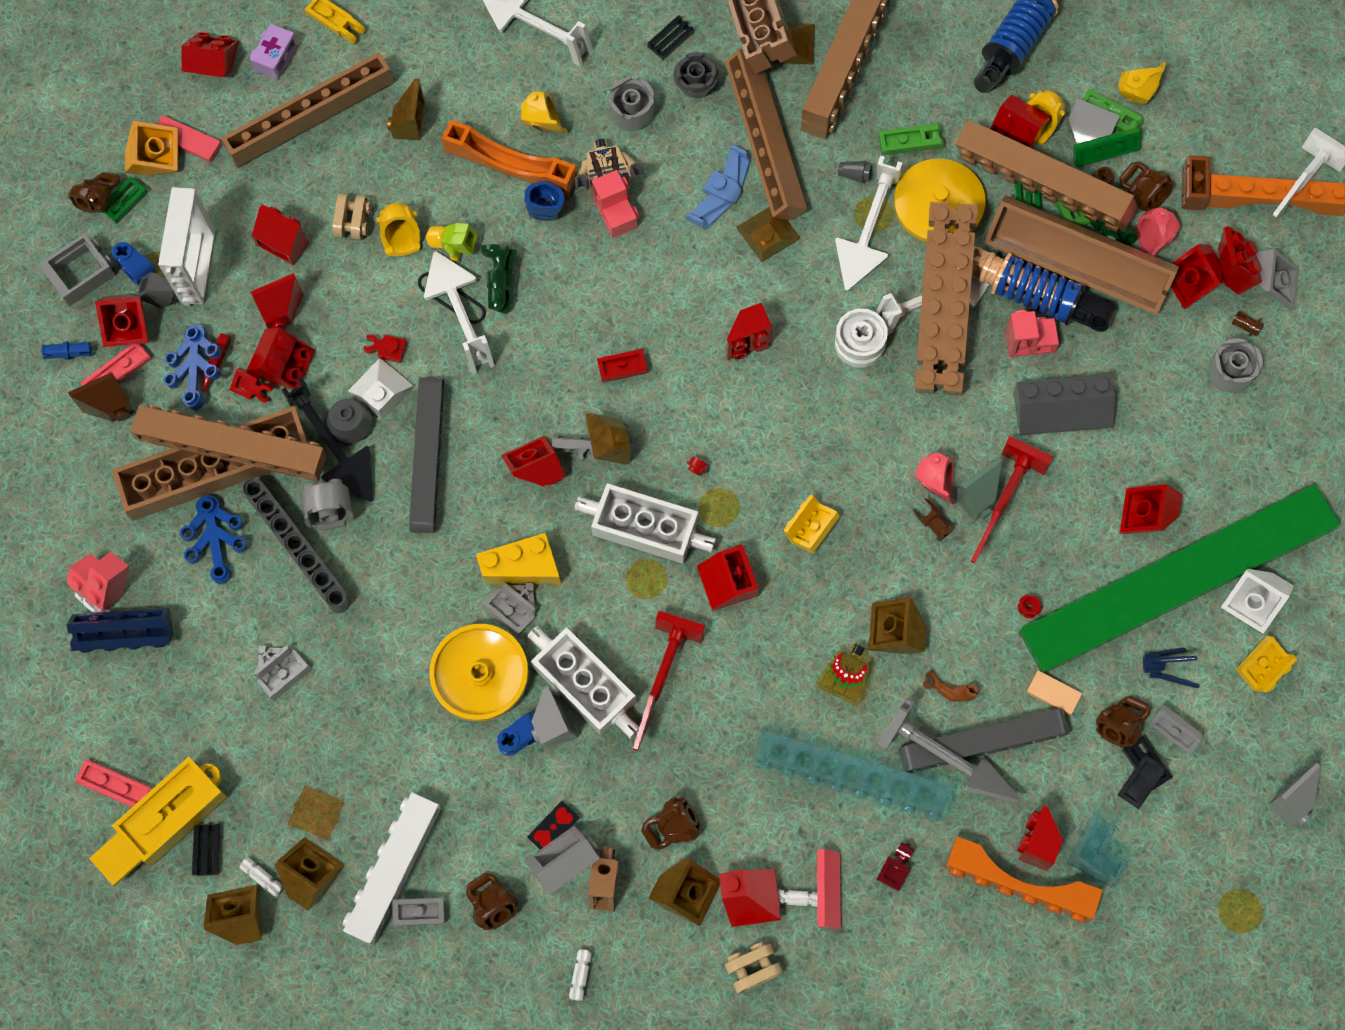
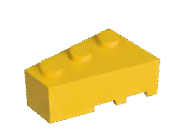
[476,533,561,584]

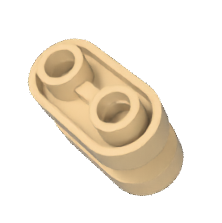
[332,193,371,240]
[724,941,784,994]

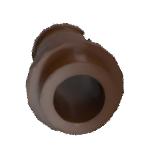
[1231,311,1264,337]

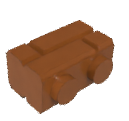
[1181,155,1210,210]

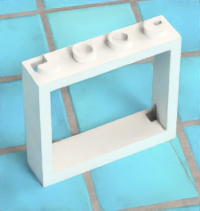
[158,187,216,306]

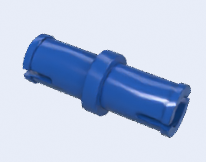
[41,341,92,360]

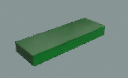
[1073,127,1141,167]

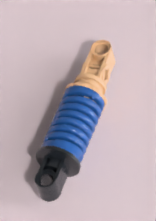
[974,0,1059,93]
[972,246,1115,332]

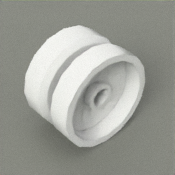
[835,308,888,368]

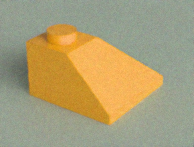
[125,121,178,175]

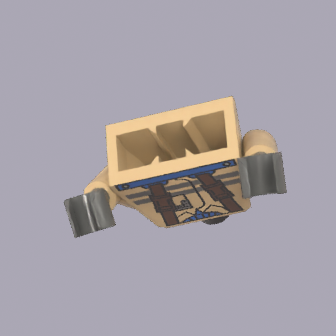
[575,139,645,195]

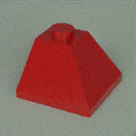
[1171,244,1222,309]
[250,273,304,330]
[95,294,150,347]
[501,436,565,487]
[1119,484,1183,534]
[719,869,782,927]

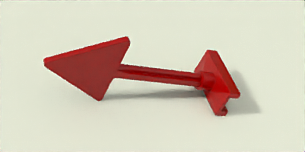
[970,436,1053,564]
[633,611,705,751]

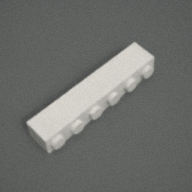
[343,792,441,946]

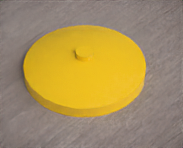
[894,159,986,242]
[429,624,529,722]

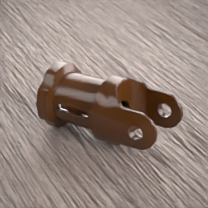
[912,498,955,542]

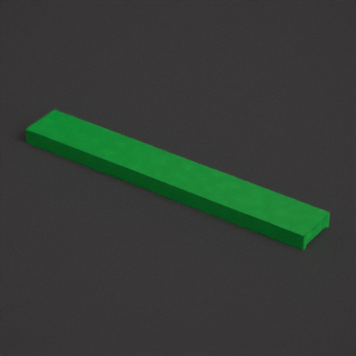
[1018,484,1341,674]

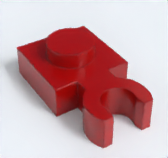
[363,335,407,363]
[229,367,274,403]

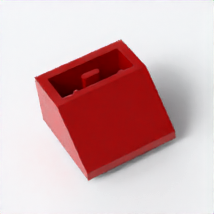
[181,32,239,78]
[990,94,1050,149]
[251,204,308,266]
[1218,226,1262,295]
[726,302,772,360]
[247,327,316,390]
[697,544,758,611]
[1016,805,1063,871]

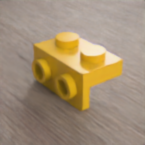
[784,494,840,554]
[1235,636,1297,693]

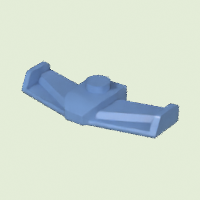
[686,145,751,230]

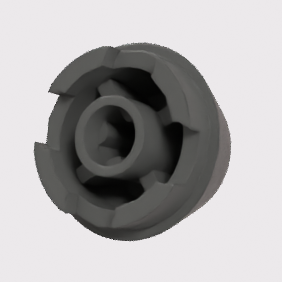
[673,52,718,98]
[326,399,372,444]

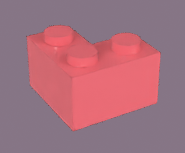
[592,170,639,238]
[1005,310,1059,357]
[67,552,129,611]

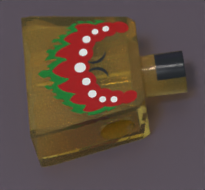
[816,644,870,707]

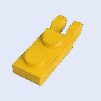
[304,0,366,44]

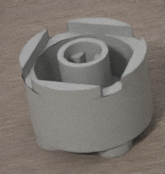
[609,77,655,132]
[1209,338,1263,393]
[301,479,353,530]

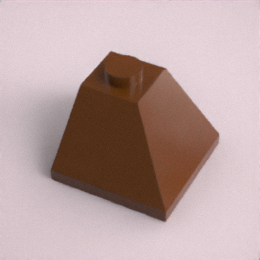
[68,372,135,422]

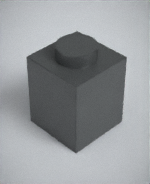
[137,272,176,308]

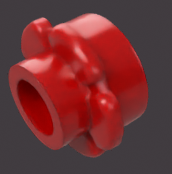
[686,456,709,476]
[1017,595,1042,618]

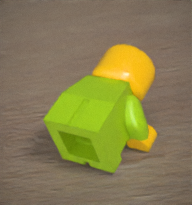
[426,223,478,262]

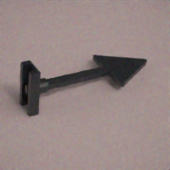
[282,377,373,502]

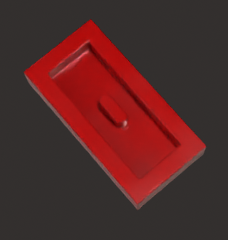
[597,349,648,383]

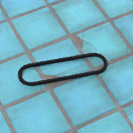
[418,272,486,324]

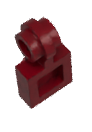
[876,842,915,892]

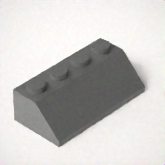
[1013,374,1115,436]

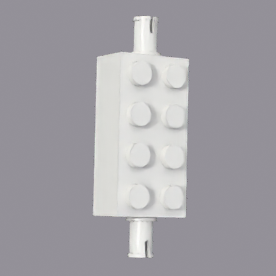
[575,483,716,564]
[528,626,640,739]

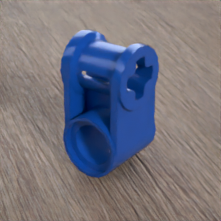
[112,242,156,286]
[497,712,536,756]

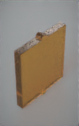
[288,786,344,840]

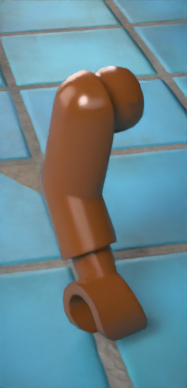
[923,672,978,702]

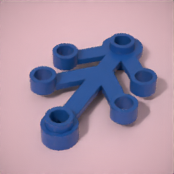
[163,324,222,410]
[180,495,247,584]

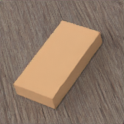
[1026,671,1082,716]

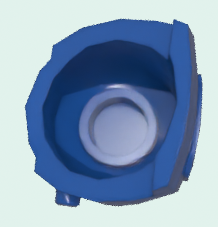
[524,181,565,221]

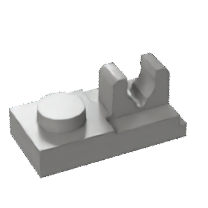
[552,434,596,461]
[1148,705,1203,755]
[392,898,444,926]

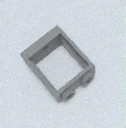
[38,233,116,307]
[525,826,600,895]

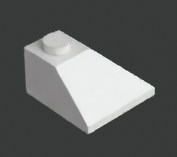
[348,358,414,420]
[1221,569,1294,634]

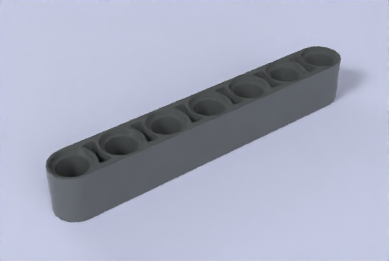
[409,377,444,533]
[243,478,350,613]
[898,709,1070,774]

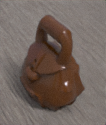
[1119,162,1173,211]
[68,172,120,213]
[1096,696,1151,748]
[641,797,702,850]
[466,873,519,930]

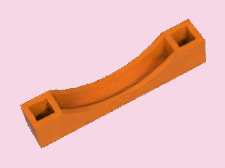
[441,120,577,197]
[1206,174,1345,216]
[945,837,1103,924]

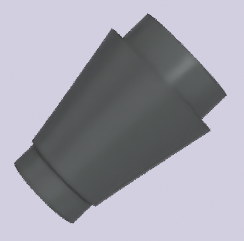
[838,161,873,183]

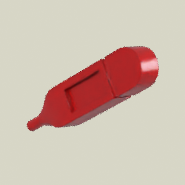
[201,333,231,392]

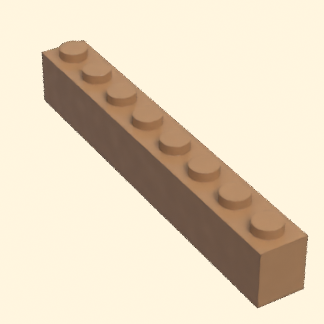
[725,49,807,220]
[221,52,394,168]
[130,405,327,482]

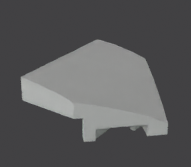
[1068,98,1120,144]
[482,583,535,638]
[254,646,312,701]

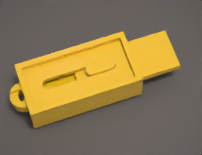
[89,757,227,887]

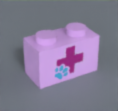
[250,24,298,79]

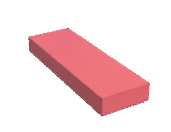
[157,115,222,163]
[81,344,152,386]
[74,759,152,807]
[817,849,841,929]

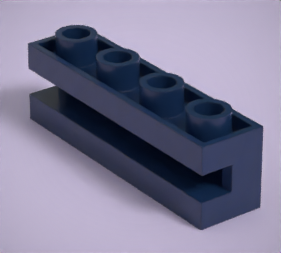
[67,608,173,653]

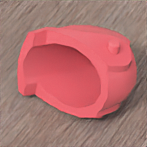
[1136,208,1180,256]
[915,452,956,505]

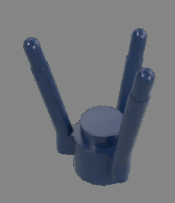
[1143,647,1200,688]

